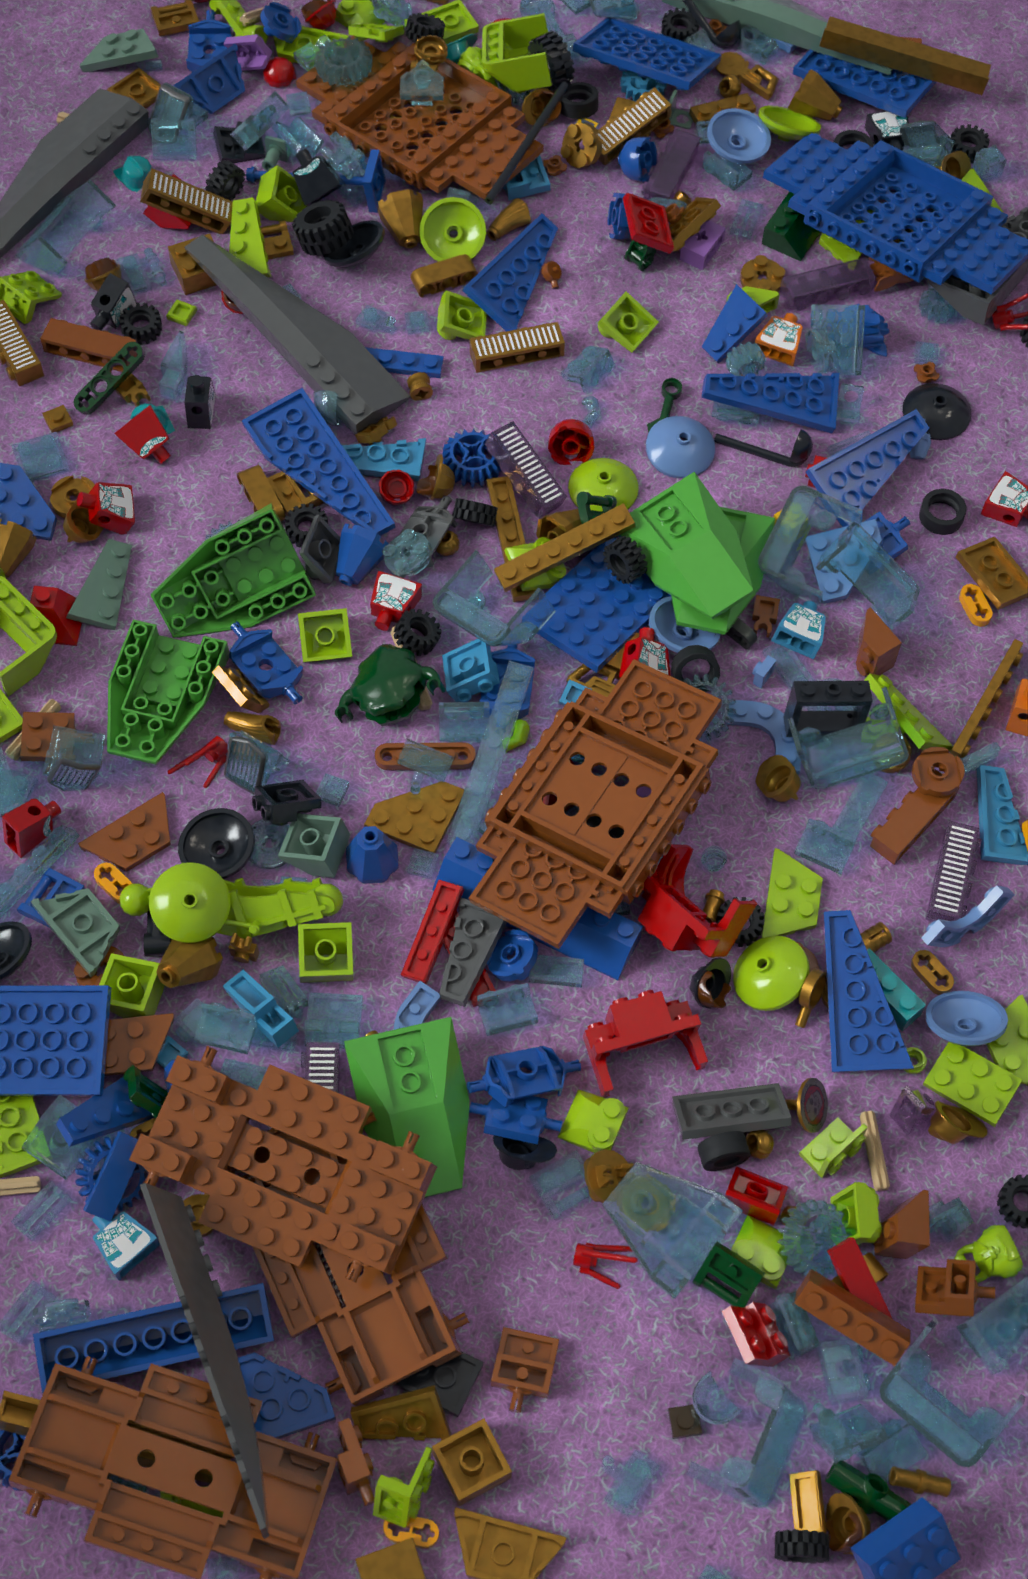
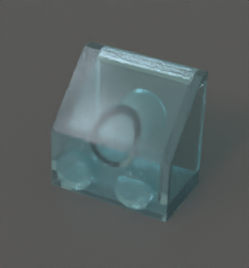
[21,1095,100,1180]

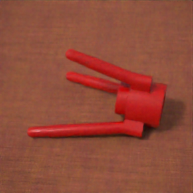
[992,293,1028,331]
[168,736,229,788]
[573,1243,638,1289]

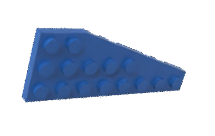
[242,388,396,536]

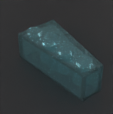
[956,1274,1028,1375]

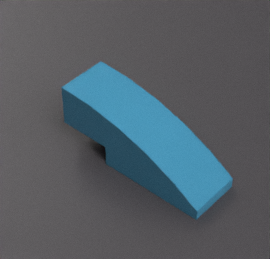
[223,969,299,1048]

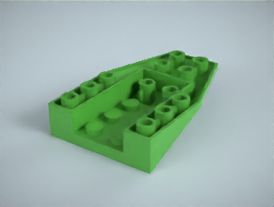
[618,472,755,620]
[150,503,316,638]
[671,507,776,635]
[107,619,229,765]
[344,1017,470,1198]

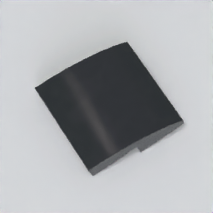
[213,121,266,164]

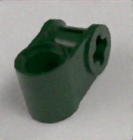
[624,240,657,272]

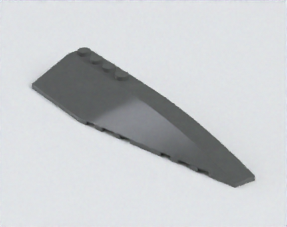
[0,88,149,258]
[184,235,410,435]
[140,1183,269,1539]

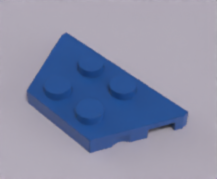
[171,43,245,114]

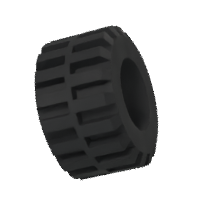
[292,200,354,256]

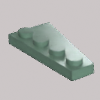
[66,539,132,630]

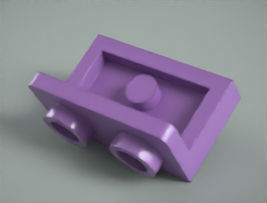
[224,35,272,71]

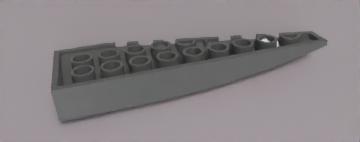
[927,207,1028,325]

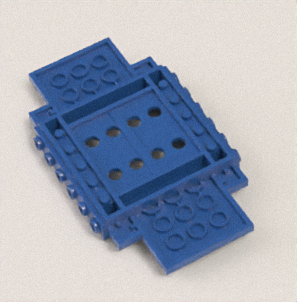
[763,133,1028,295]

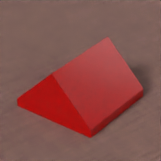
[722,1166,788,1226]

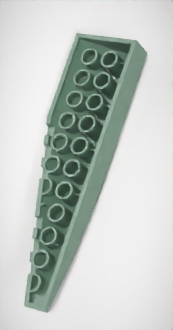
[662,0,894,75]

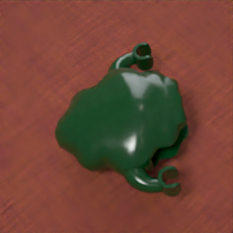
[335,644,445,726]

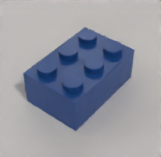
[851,1497,961,1579]

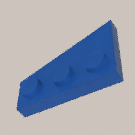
[702,284,768,363]

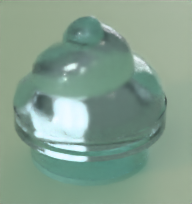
[701,845,727,872]

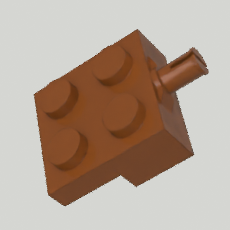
[20,712,92,766]
[915,1259,995,1317]
[491,1327,559,1413]
[337,1418,375,1506]

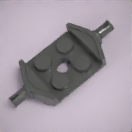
[389,495,457,578]

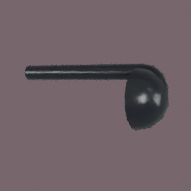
[682,0,742,48]
[714,429,813,467]

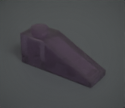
[889,1085,936,1136]

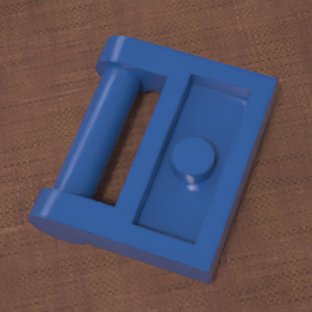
[17,867,85,928]

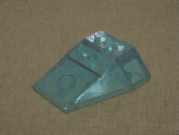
[602,1162,743,1299]

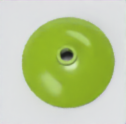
[758,106,821,142]
[420,197,486,262]
[568,458,639,512]
[149,863,231,943]
[733,936,809,1011]

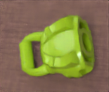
[458,47,498,87]
[954,1225,1023,1283]

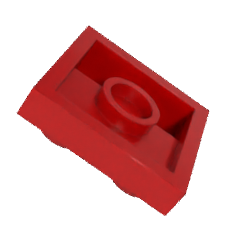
[722,1302,791,1367]

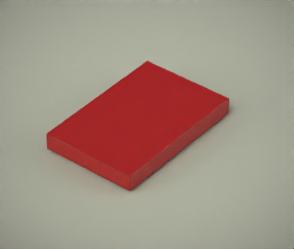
[623,193,674,254]

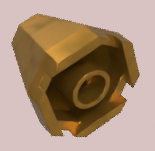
[788,69,843,120]
[378,189,423,248]
[536,509,581,540]
[0,519,37,578]
[156,937,223,988]

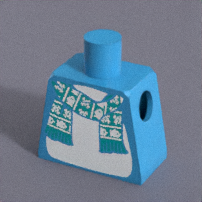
[771,601,826,659]
[92,1211,160,1281]

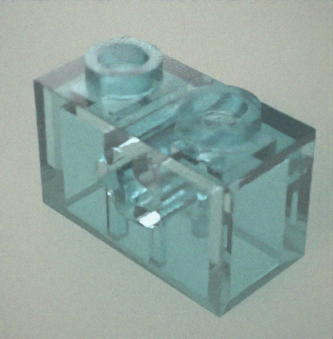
[817,1338,871,1406]

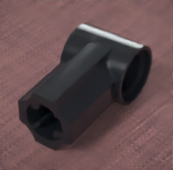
[143,910,172,957]

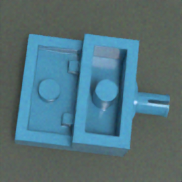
[503,155,551,200]

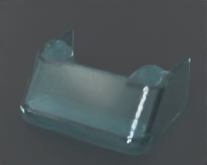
[15,179,116,275]
[758,485,863,607]
[816,522,920,631]
[433,550,556,647]
[788,687,909,789]
[879,1320,1026,1467]
[686,1358,807,1509]

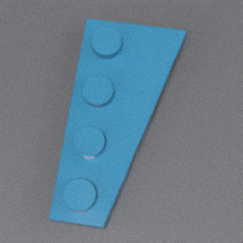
[342,438,426,481]
[976,765,1028,865]

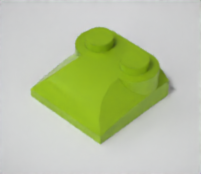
[335,0,392,28]
[437,290,486,340]
[597,291,659,353]
[504,537,566,591]
[298,608,352,663]
[557,1089,629,1153]
[830,1182,882,1246]
[731,1215,799,1290]

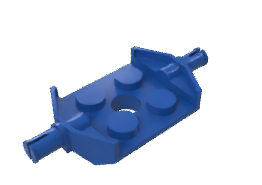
[467,1046,581,1108]

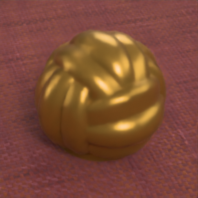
[719,74,741,98]
[436,530,460,556]
[746,1130,774,1159]

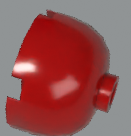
[548,418,595,465]

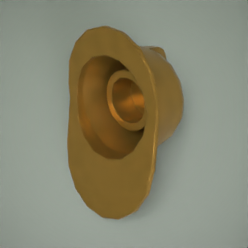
[933,151,971,180]
[63,500,104,543]
[755,755,801,802]
[928,1101,988,1144]

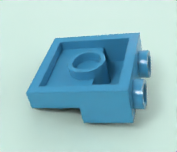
[442,635,500,702]

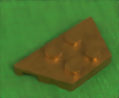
[454,1507,567,1579]

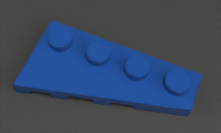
[56,1076,154,1147]

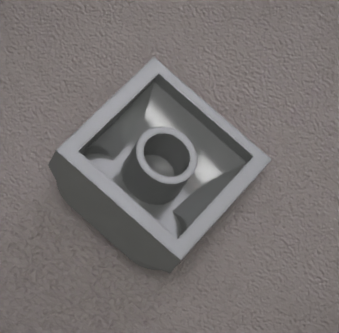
[299,515,340,584]

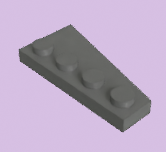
[439,898,507,1007]

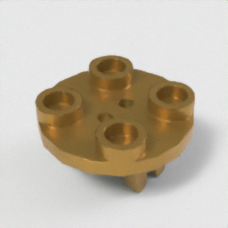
[584,1149,636,1205]

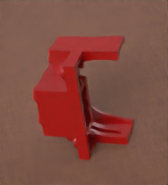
[638,844,757,958]
[583,990,708,1098]

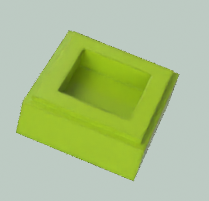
[166,299,197,326]

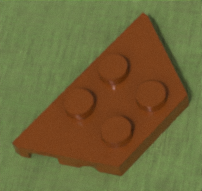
[78,792,171,872]
[105,1013,174,1076]

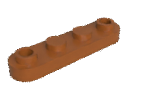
[375,742,476,770]

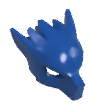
[827,304,890,357]

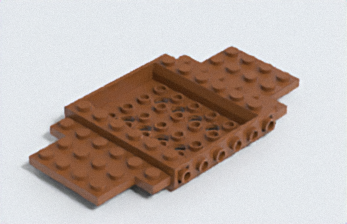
[296,36,544,200]
[469,659,722,949]

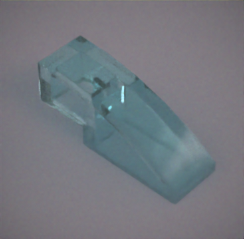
[159,331,189,403]

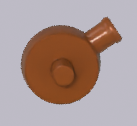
[541,261,562,289]

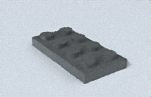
[672,1083,791,1140]

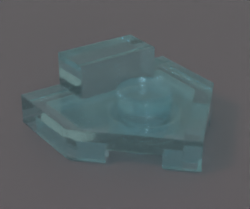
[400,59,444,106]

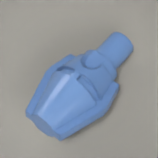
[909,418,931,459]

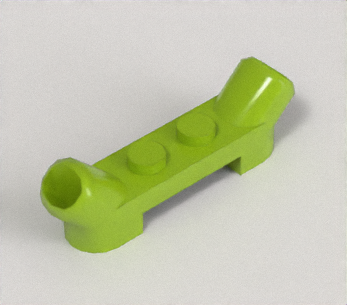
[209,0,268,43]

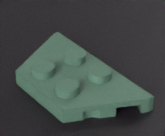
[80,29,158,72]
[31,888,120,977]

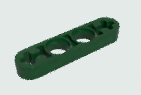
[74,342,145,415]

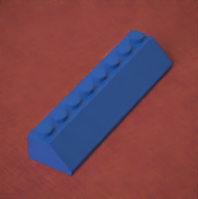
[432,837,643,981]
[33,1283,274,1393]

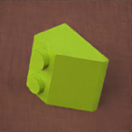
[256,165,308,222]
[298,922,353,983]
[99,953,165,1018]

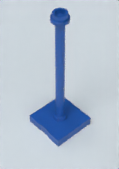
[246,149,386,213]

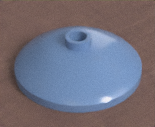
[707,108,771,164]
[646,416,715,478]
[649,596,721,653]
[926,991,1008,1046]

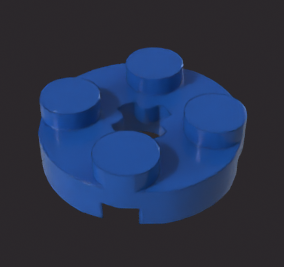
[260,2,302,43]
[487,930,538,981]

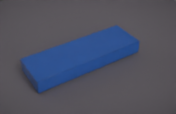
[83,1131,138,1222]

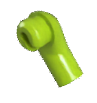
[501,719,530,752]

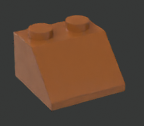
[856,608,902,676]
[872,1190,930,1259]

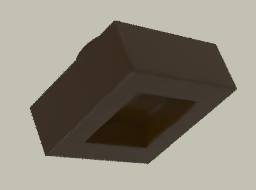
[668,1404,702,1439]

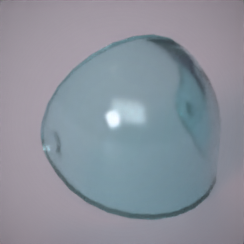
[313,390,343,426]
[692,1371,742,1425]

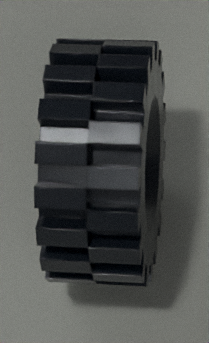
[528,31,575,91]

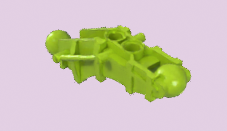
[120,877,343,939]

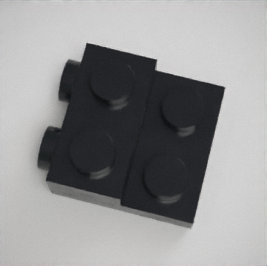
[252,780,321,826]

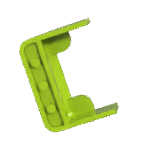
[482,13,552,93]
[0,576,57,697]

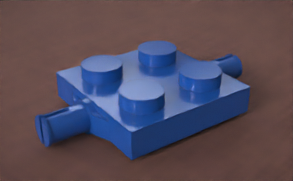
[864,511,910,575]
[469,1096,563,1144]

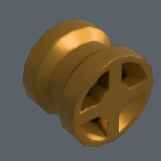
[407,372,433,401]

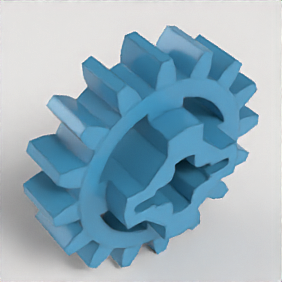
[620,71,666,101]

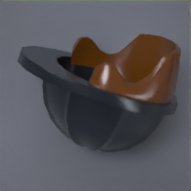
[689,957,732,1009]

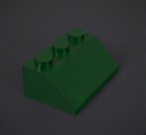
[762,191,820,262]

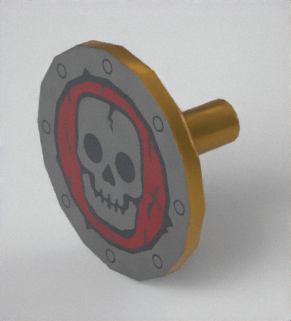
[785,1078,828,1133]

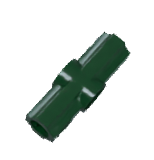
[825,1458,911,1521]

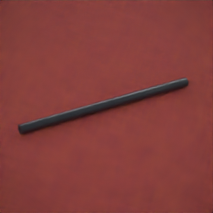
[485,82,569,204]

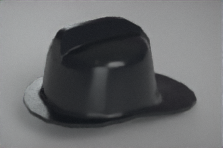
[493,1135,557,1170]

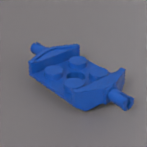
[186,9,231,72]
[229,621,303,704]
[479,634,535,734]

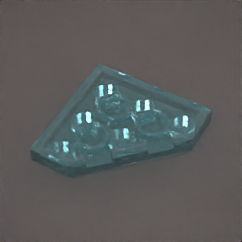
[810,304,865,375]

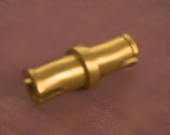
[889,1466,951,1497]

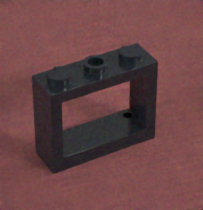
[783,681,873,737]

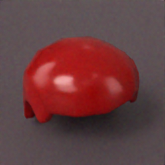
[263,57,297,88]
[379,470,415,506]

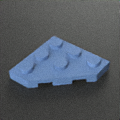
[805,519,882,604]

